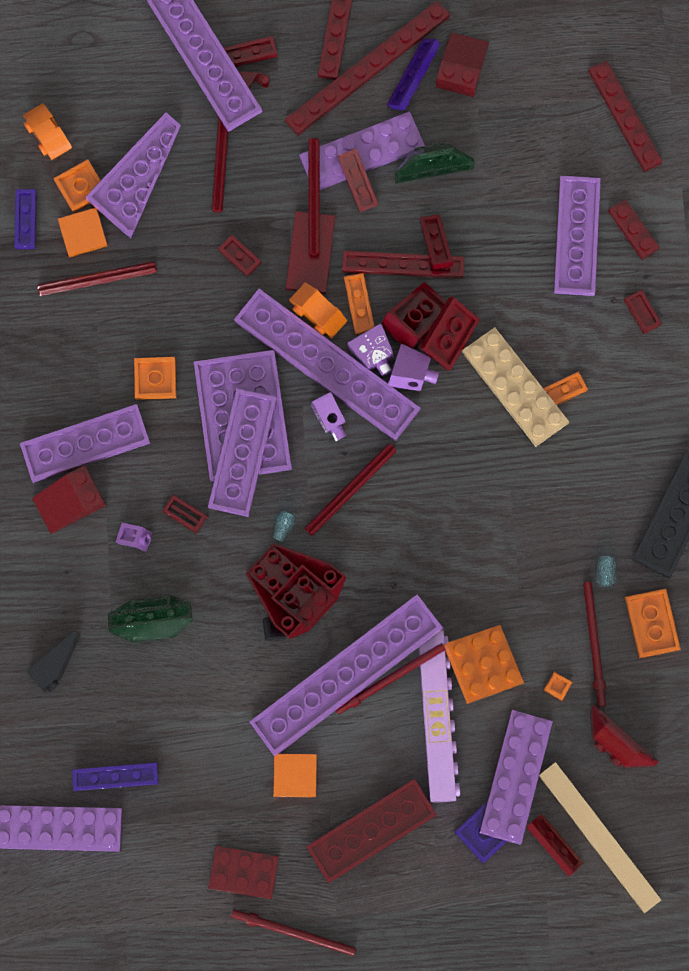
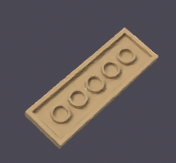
[462,327,569,447]

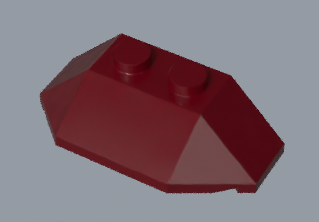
[590,705,658,768]

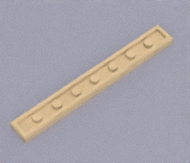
[539,762,661,913]

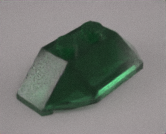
[395,143,475,184]
[108,595,193,643]

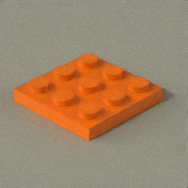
[444,625,524,704]

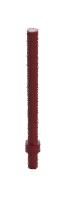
[583,582,606,707]
[336,643,446,715]
[231,909,356,956]

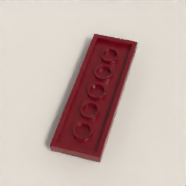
[306,779,437,884]

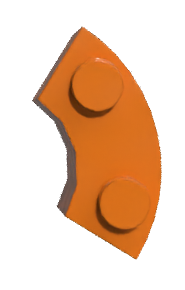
[23,103,72,160]
[289,282,347,339]

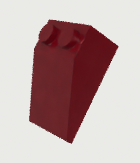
[436,32,489,97]
[381,282,446,349]
[32,465,106,534]

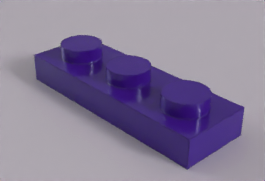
[14,189,37,249]

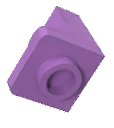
[116,523,152,552]

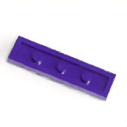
[387,39,441,110]
[72,763,159,791]

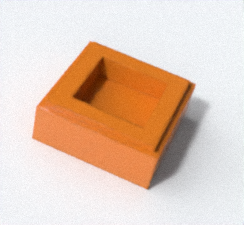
[544,672,572,701]

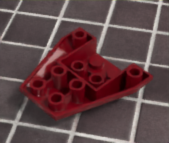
[246,543,346,639]

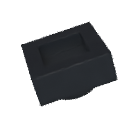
[262,617,287,640]

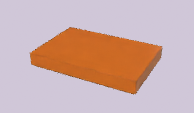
[625,589,681,659]

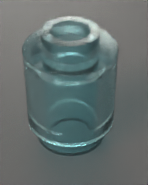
[595,556,617,587]

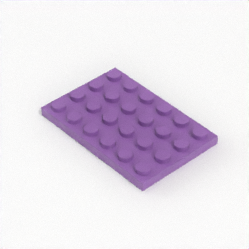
[194,350,292,482]

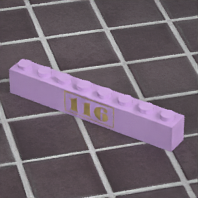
[419,631,460,803]

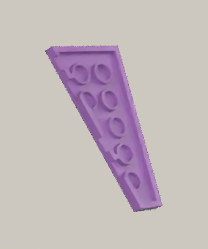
[86,112,181,239]

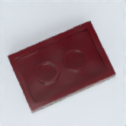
[419,297,480,371]
[208,846,279,899]

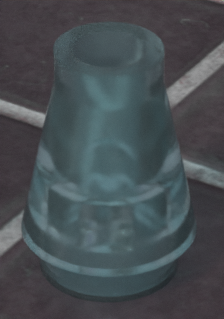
[272,510,296,542]

